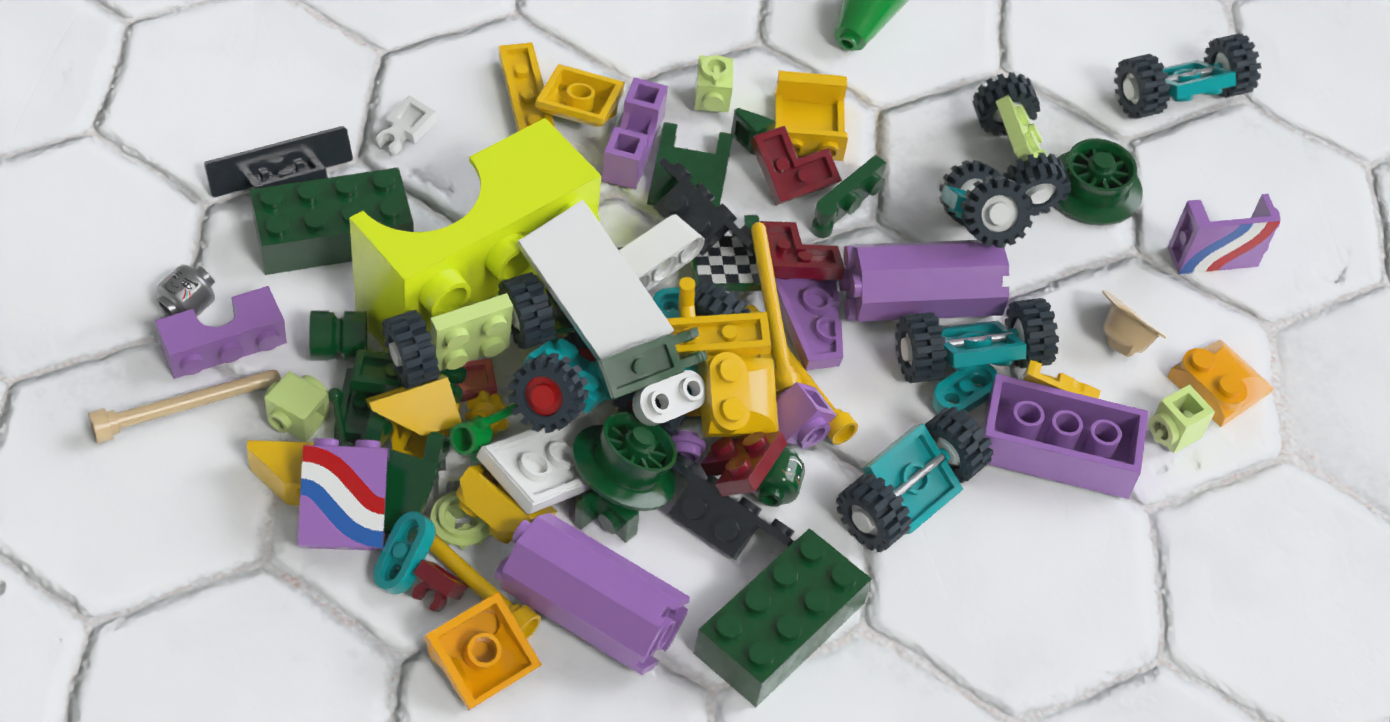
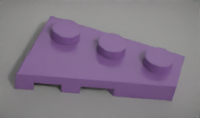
[775,278,844,371]

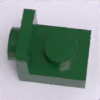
[575,489,639,543]

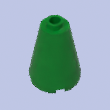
[834,0,909,51]

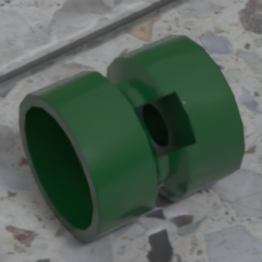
[309,310,368,361]

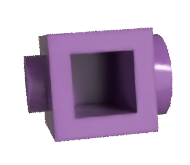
[776,382,837,450]

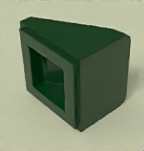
[731,108,776,155]

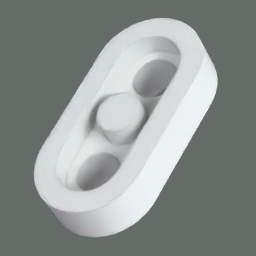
[632,370,706,426]

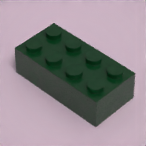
[250,167,414,275]
[694,528,872,707]

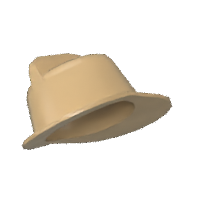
[1102,289,1167,357]

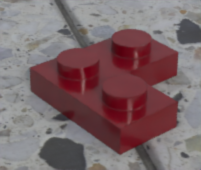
[750,126,842,206]
[760,221,845,281]
[700,431,788,497]

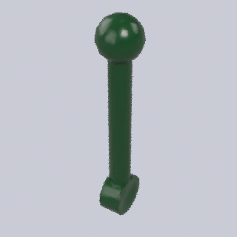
[328,388,353,447]

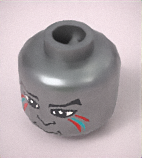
[156,264,215,316]

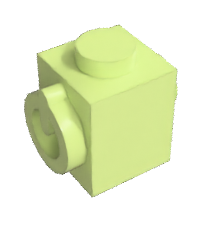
[694,55,734,113]
[264,371,330,442]
[1149,384,1215,454]

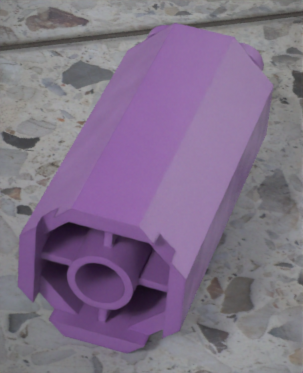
[838,240,1009,322]
[494,513,690,675]

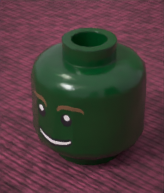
[752,447,805,507]

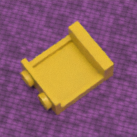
[774,70,848,161]

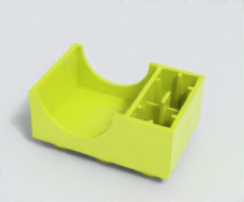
[349,118,601,353]

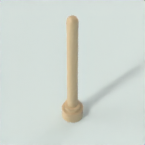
[88,370,281,444]

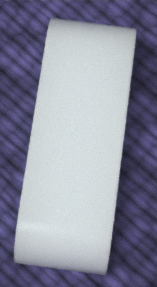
[619,215,705,291]

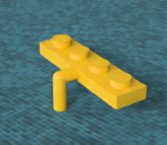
[666,277,771,358]

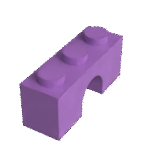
[602,77,668,190]
[155,286,287,379]

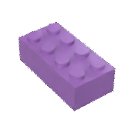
[982,374,1149,499]

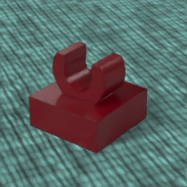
[412,559,469,612]

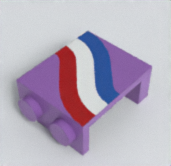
[1167,193,1281,274]
[297,438,390,551]

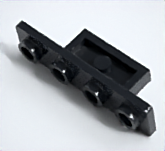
[204,126,353,197]
[653,157,756,258]
[668,452,795,560]

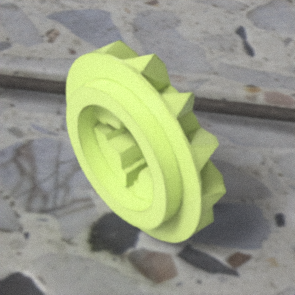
[430,491,492,550]

